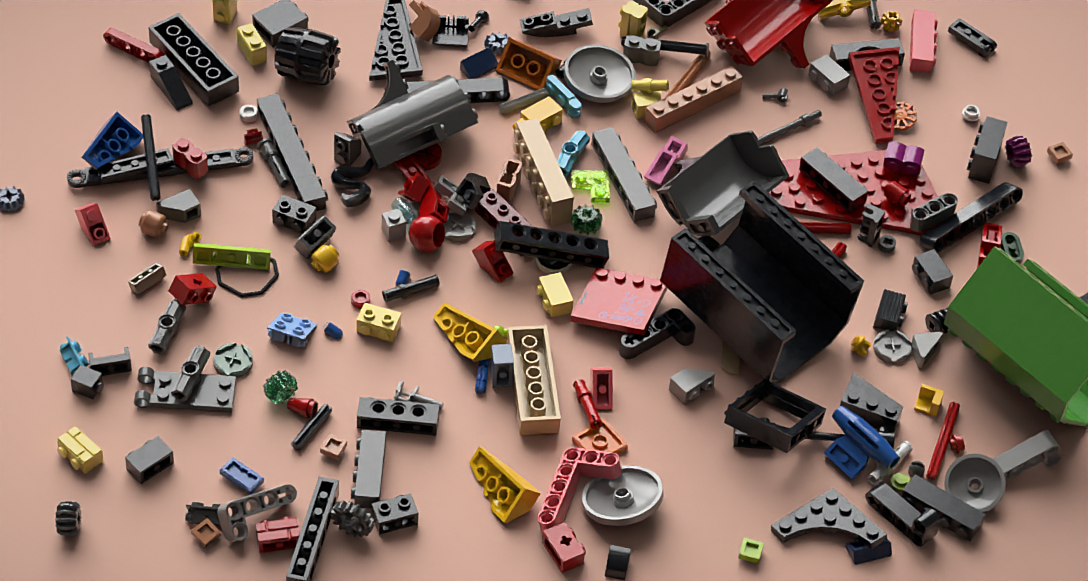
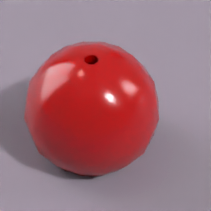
[408,215,445,252]

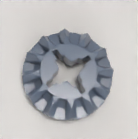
[484,32,511,55]
[0,186,25,211]

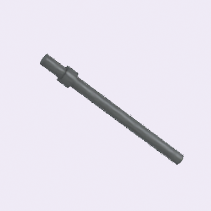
[758,110,822,145]

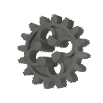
[330,500,375,538]

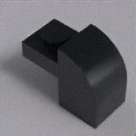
[456,173,491,210]

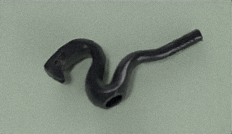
[331,157,373,207]

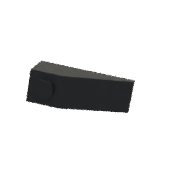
[149,55,193,110]

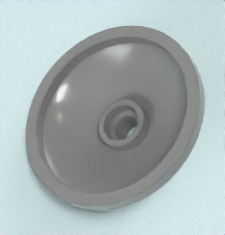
[944,454,1006,513]

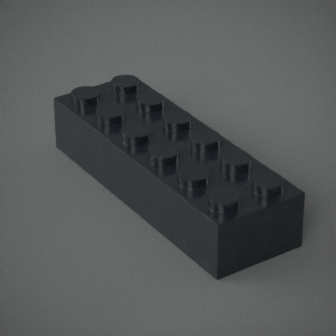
[148,13,239,106]

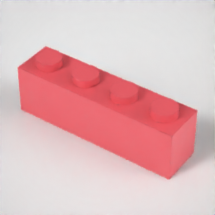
[909,9,938,73]

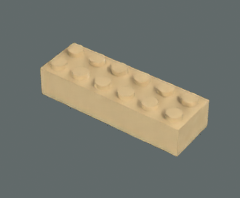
[513,118,574,227]
[507,325,561,435]

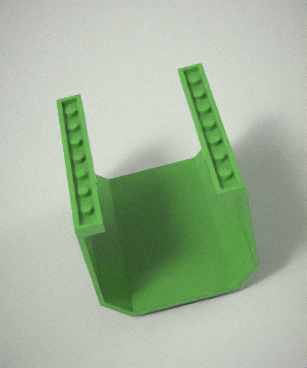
[944,247,1088,427]

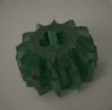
[571,204,603,236]
[263,370,298,404]

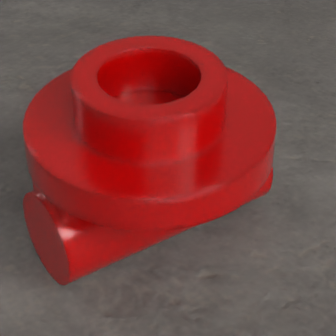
[244,128,264,145]

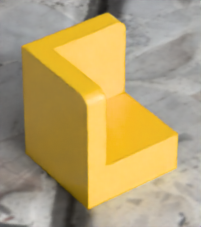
[914,384,944,417]

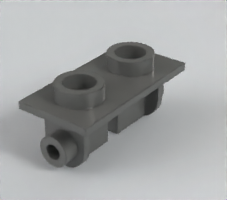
[185,502,229,526]

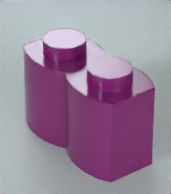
[883,142,925,175]

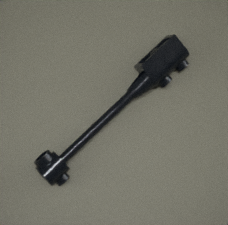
[733,417,895,450]

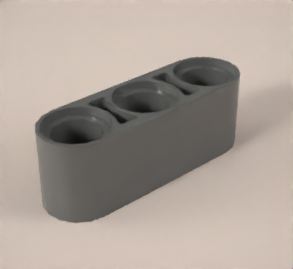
[910,193,958,232]

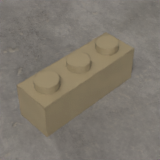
[128,262,167,294]

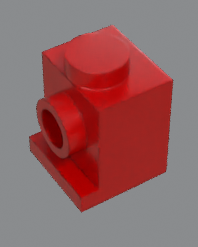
[398,173,429,203]

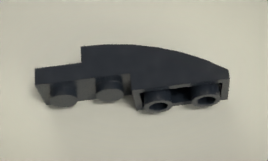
[520,8,593,37]

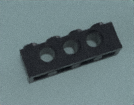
[357,397,439,436]

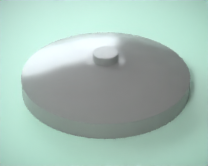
[564,45,635,103]
[582,466,664,526]

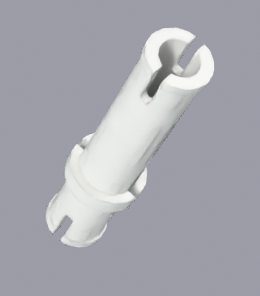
[867,441,913,485]

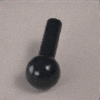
[468,10,489,32]

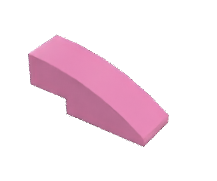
[644,136,688,185]

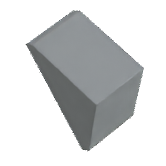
[911,332,943,369]

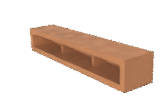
[644,66,743,133]

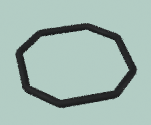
[215,257,279,297]

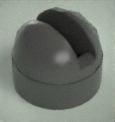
[908,461,925,477]

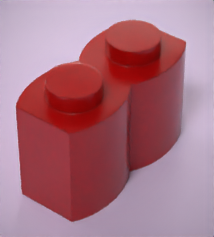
[172,138,208,179]

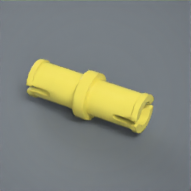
[631,79,669,93]

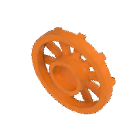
[894,101,917,131]

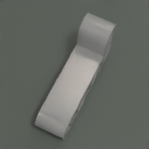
[993,431,1061,481]
[217,484,297,541]

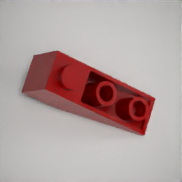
[418,178,449,224]

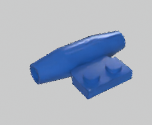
[824,406,900,480]

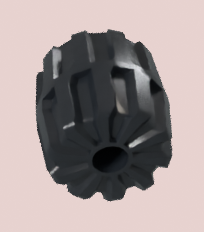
[274,27,341,86]

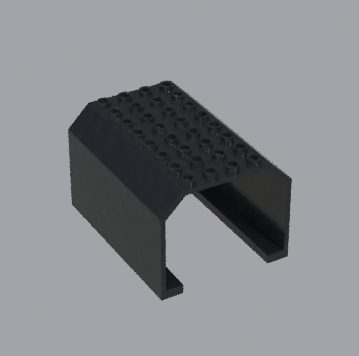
[660,181,864,384]

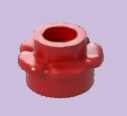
[949,434,965,453]

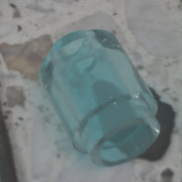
[391,197,418,224]

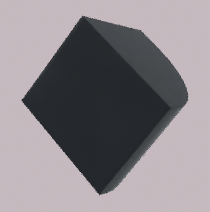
[605,545,631,580]

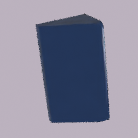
[460,47,498,79]
[845,539,892,565]

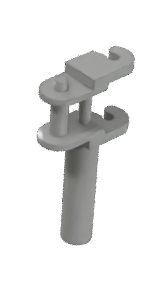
[393,381,444,410]

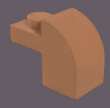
[409,0,440,42]

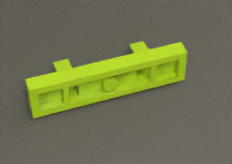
[193,243,271,270]

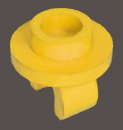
[850,335,871,356]

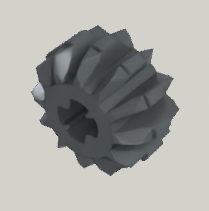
[55,501,82,536]

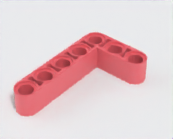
[538,447,622,534]

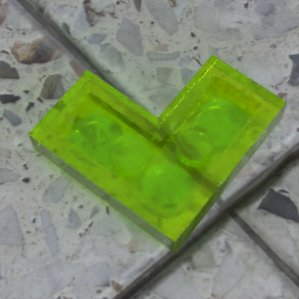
[571,170,610,203]

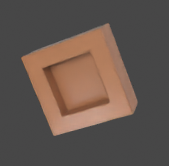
[1047,142,1073,164]
[320,434,347,460]
[191,518,221,548]

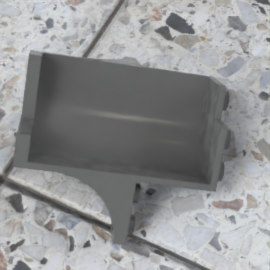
[346,60,478,170]
[657,130,789,236]

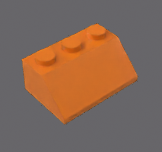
[495,38,562,90]

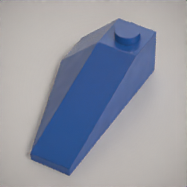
[81,112,143,170]

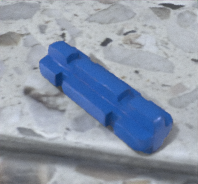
[475,359,489,394]

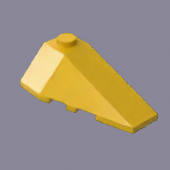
[433,302,507,362]
[469,446,541,523]

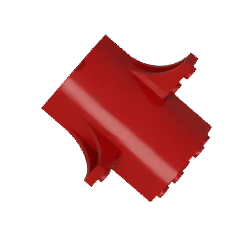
[704,0,832,69]

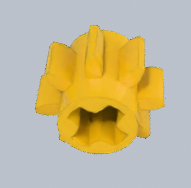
[880,11,903,32]

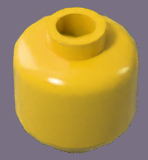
[311,244,340,273]

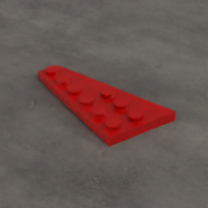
[848,47,900,143]

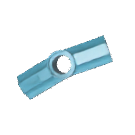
[557,130,590,177]

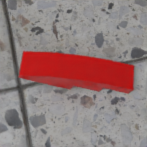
[977,223,1002,268]

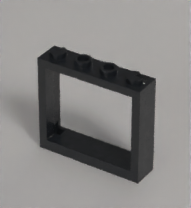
[724,380,826,453]

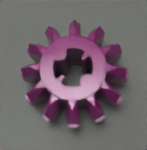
[1005,136,1032,167]

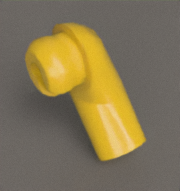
[179,232,202,256]

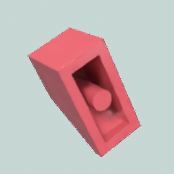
[590,367,613,409]

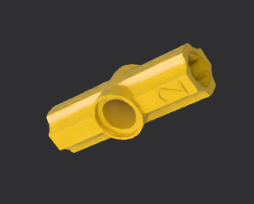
[818,0,871,20]

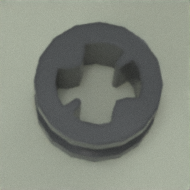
[878,235,896,253]

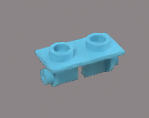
[60,336,89,375]

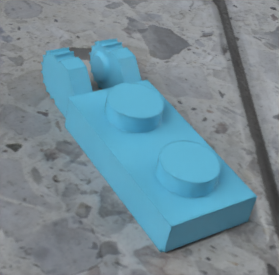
[545,74,582,119]

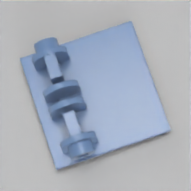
[267,313,317,348]

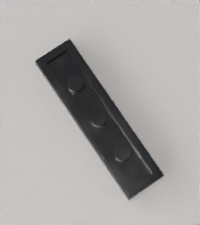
[96,148,174,183]

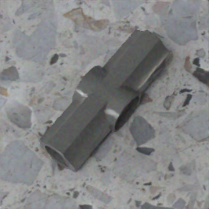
[148,299,186,354]
[171,345,210,402]

